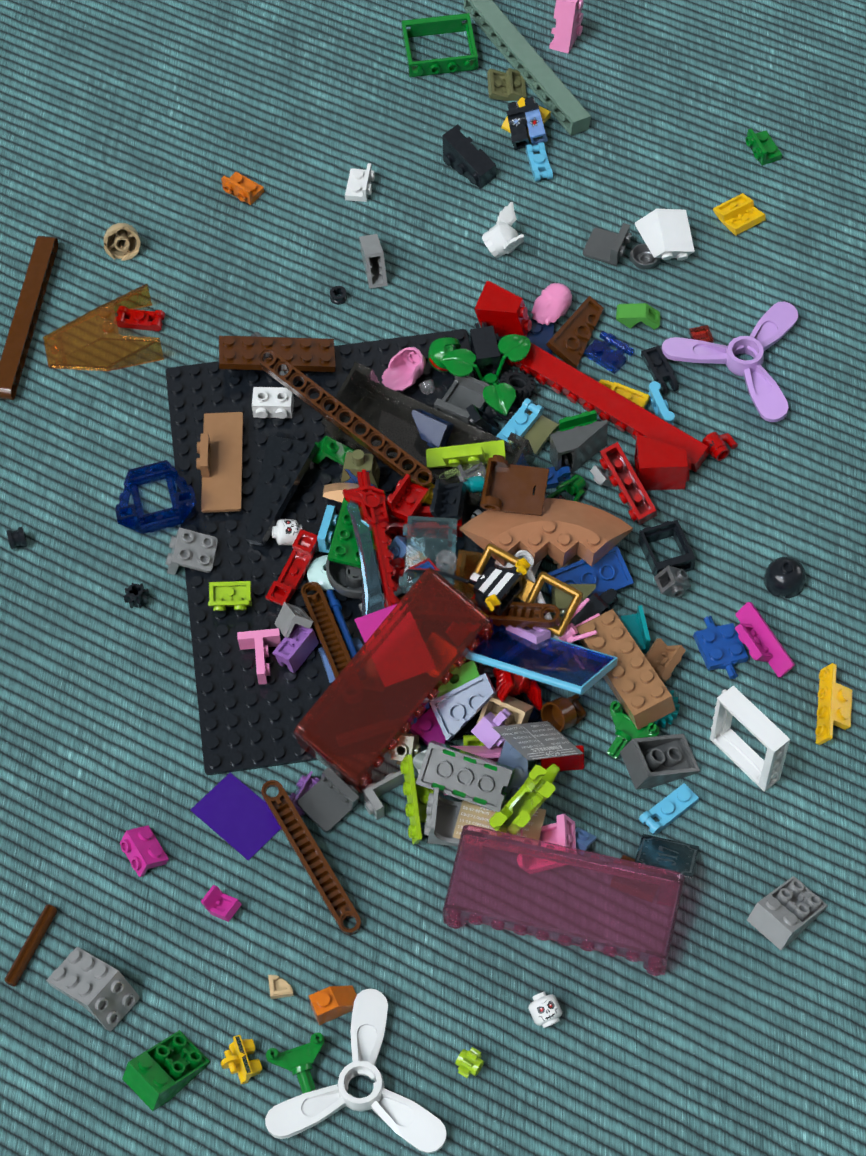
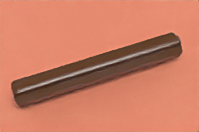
[4,904,57,986]

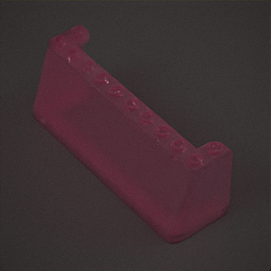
[443,825,685,976]

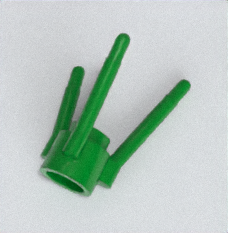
[546,474,586,502]

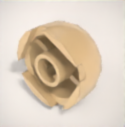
[104,223,140,261]

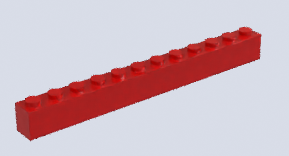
[503,333,709,472]

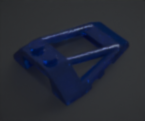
[115,460,197,534]

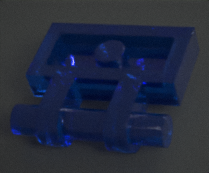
[584,331,635,374]

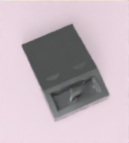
[550,420,608,472]

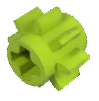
[455,1047,484,1078]

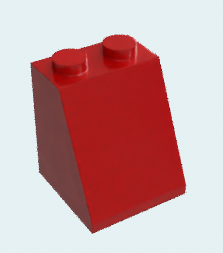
[474,281,532,337]
[634,435,691,491]

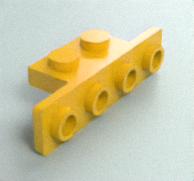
[815,663,853,745]

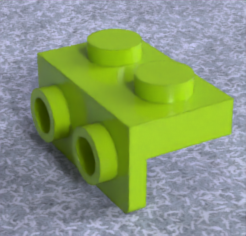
[208,581,252,611]

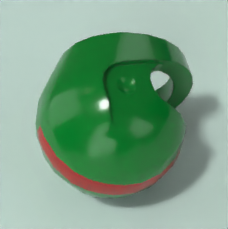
[428,337,461,372]

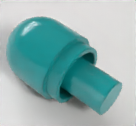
[464,476,485,493]

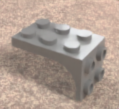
[424,787,498,851]
[46,947,139,1031]

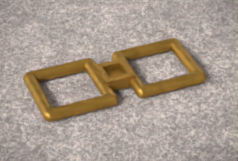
[468,543,583,637]

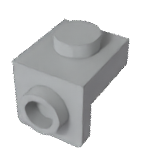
[590,465,613,487]

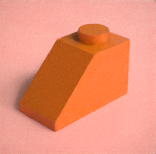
[309,985,357,1026]

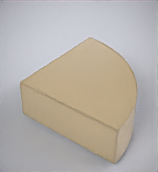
[268,975,294,999]

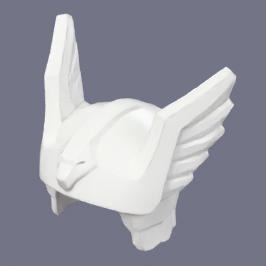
[482,202,524,258]

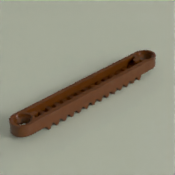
[301,582,364,704]
[399,595,561,629]
[261,780,361,935]

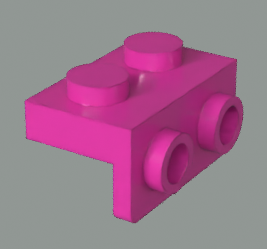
[120,825,169,877]

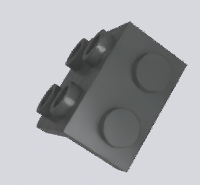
[583,223,632,266]
[297,767,359,832]

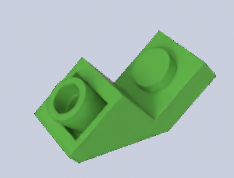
[616,303,660,330]

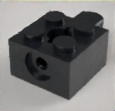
[470,322,503,380]

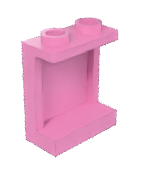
[517,814,577,875]

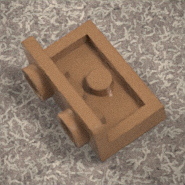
[645,638,686,682]

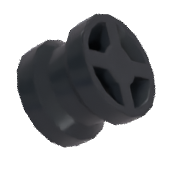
[7,526,27,550]

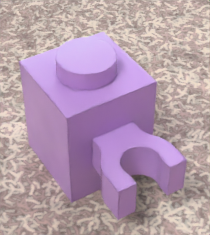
[471,708,512,749]

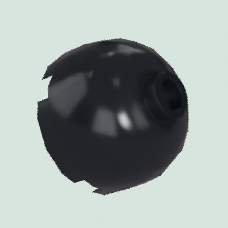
[764,557,806,599]

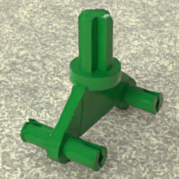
[607,701,660,759]
[266,1033,325,1094]

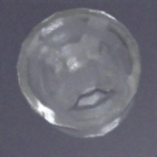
[436,550,457,574]

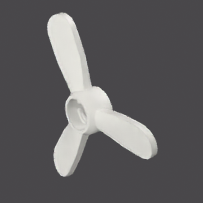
[265,989,447,1153]

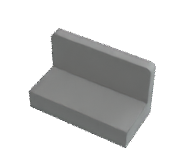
[275,602,313,638]

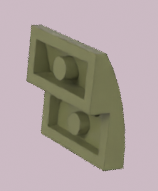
[487,68,527,101]
[517,410,559,456]

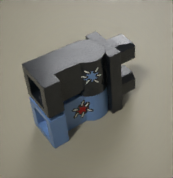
[506,97,548,150]

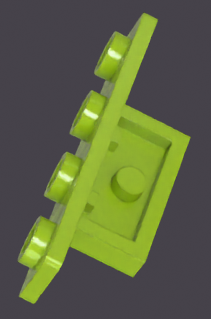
[426,440,506,469]
[400,754,434,844]

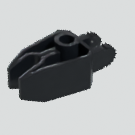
[569,588,618,636]

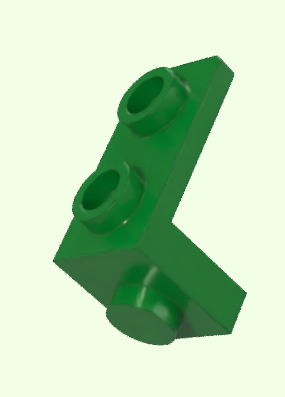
[312,435,354,466]

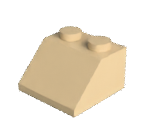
[476,692,534,746]

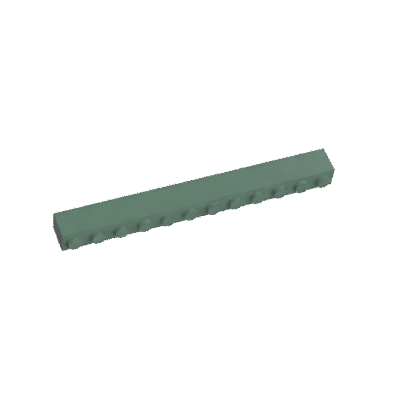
[463,0,591,136]

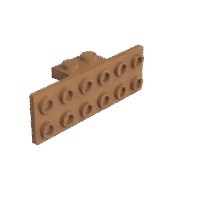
[196,412,243,513]

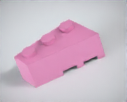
[549,0,584,54]

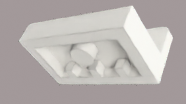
[345,163,375,202]

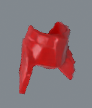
[493,659,543,710]

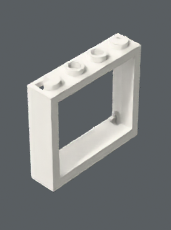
[710,686,790,792]

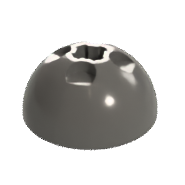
[326,549,382,599]

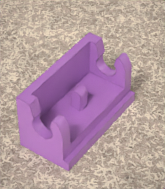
[272,624,319,674]

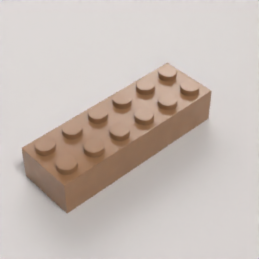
[576,609,676,730]

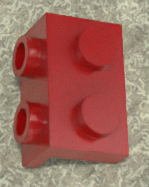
[386,474,429,522]

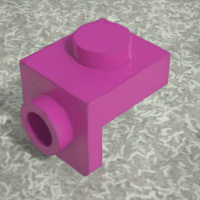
[201,885,242,922]

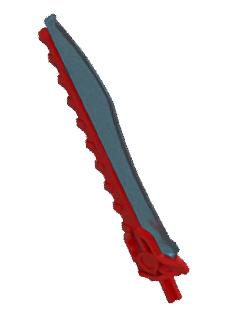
[342,469,401,616]

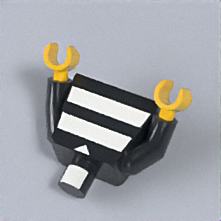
[469,558,531,616]

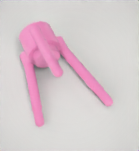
[558,598,600,643]

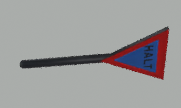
[407,558,470,584]

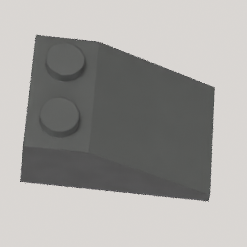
[620,734,700,790]

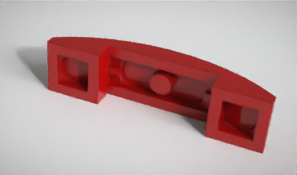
[265,529,318,606]

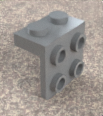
[165,527,218,575]

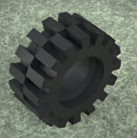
[499,369,535,404]

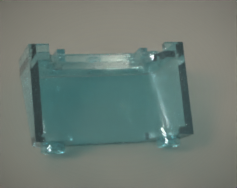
[398,516,457,598]

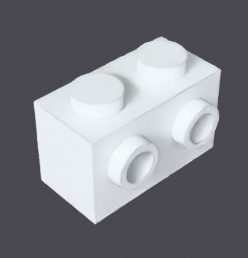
[252,387,294,419]

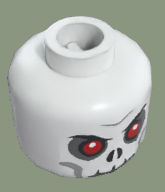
[272,519,302,545]
[528,992,562,1028]

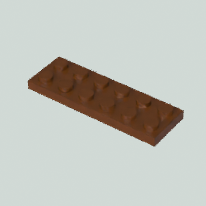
[219,335,335,372]

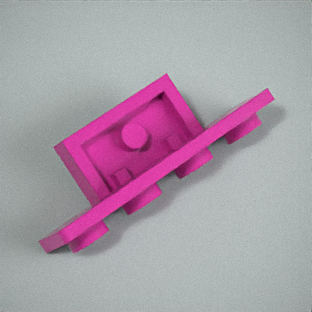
[734,602,795,678]

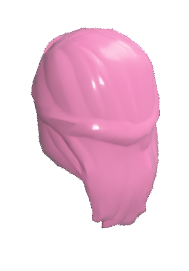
[531,283,572,325]
[382,347,426,391]

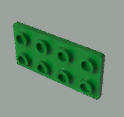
[327,498,374,569]

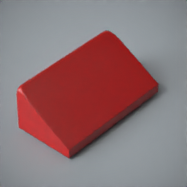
[540,745,584,771]

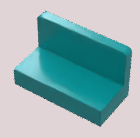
[620,605,650,653]

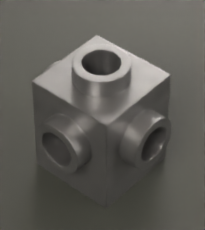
[654,565,691,598]

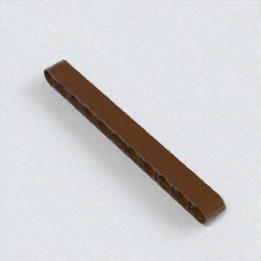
[0,236,58,400]
[258,349,433,489]

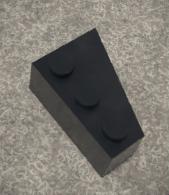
[442,124,496,189]

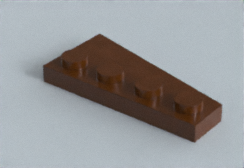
[546,296,604,369]

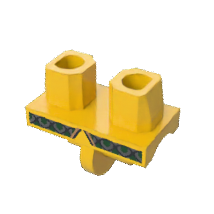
[220,1035,262,1084]

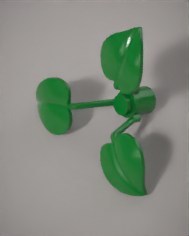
[441,334,531,416]

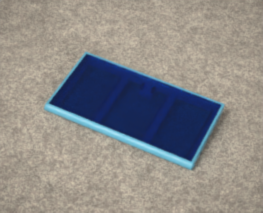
[456,624,618,695]

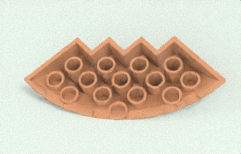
[460,498,633,567]

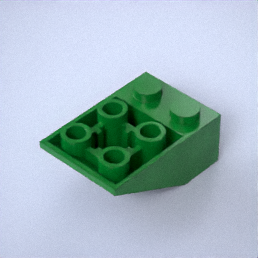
[122,1030,210,1111]

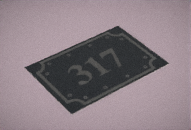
[633,834,699,878]

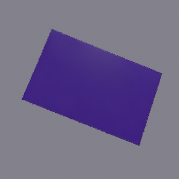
[190,773,281,860]

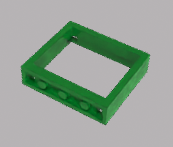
[401,13,478,77]

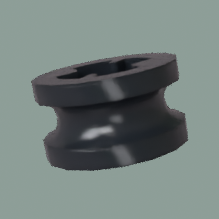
[330,286,347,305]

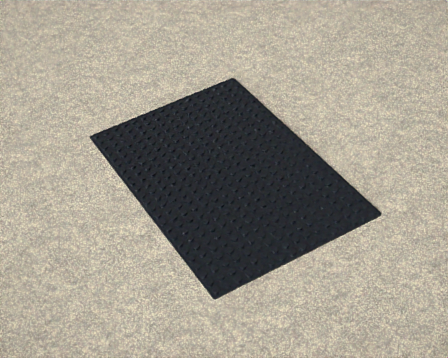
[166,329,543,775]

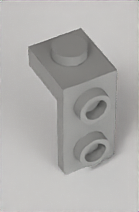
[363,771,404,820]

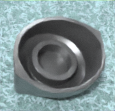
[629,244,661,269]

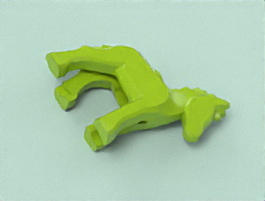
[489,764,560,837]

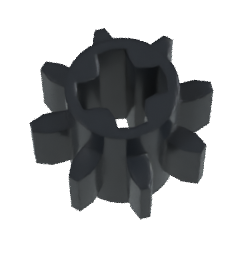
[123,583,150,609]

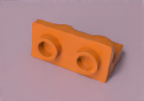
[221,172,264,205]

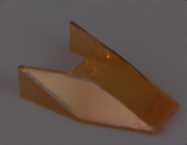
[43,284,164,371]

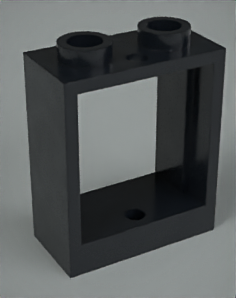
[638,520,696,577]

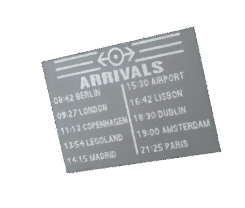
[492,721,584,761]

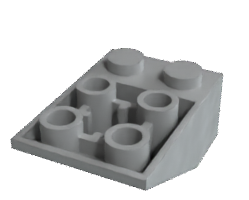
[747,876,828,950]

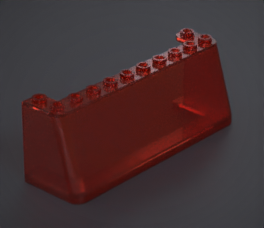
[294,567,494,793]

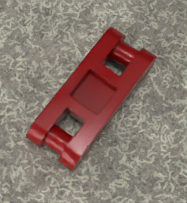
[114,306,165,331]

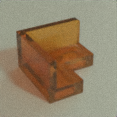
[452,550,483,599]

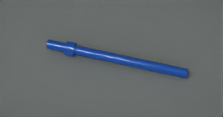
[326,589,367,681]

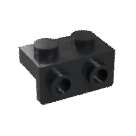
[430,479,467,523]

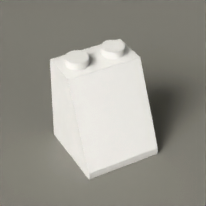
[635,209,695,261]

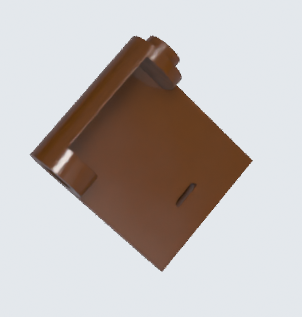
[480,455,550,516]

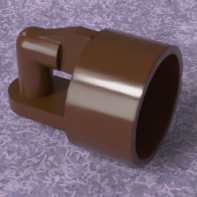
[541,694,586,732]

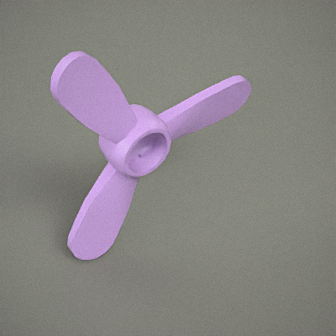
[662,302,798,422]

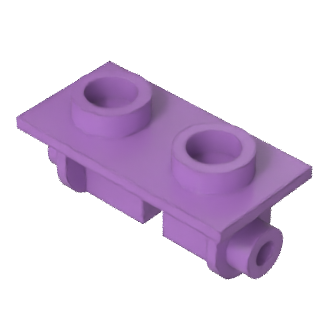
[289,771,320,816]

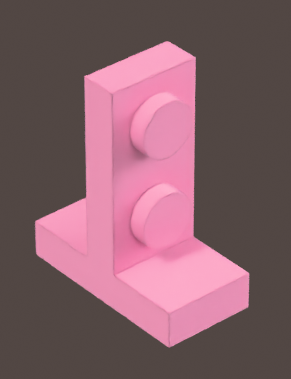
[237,628,281,685]

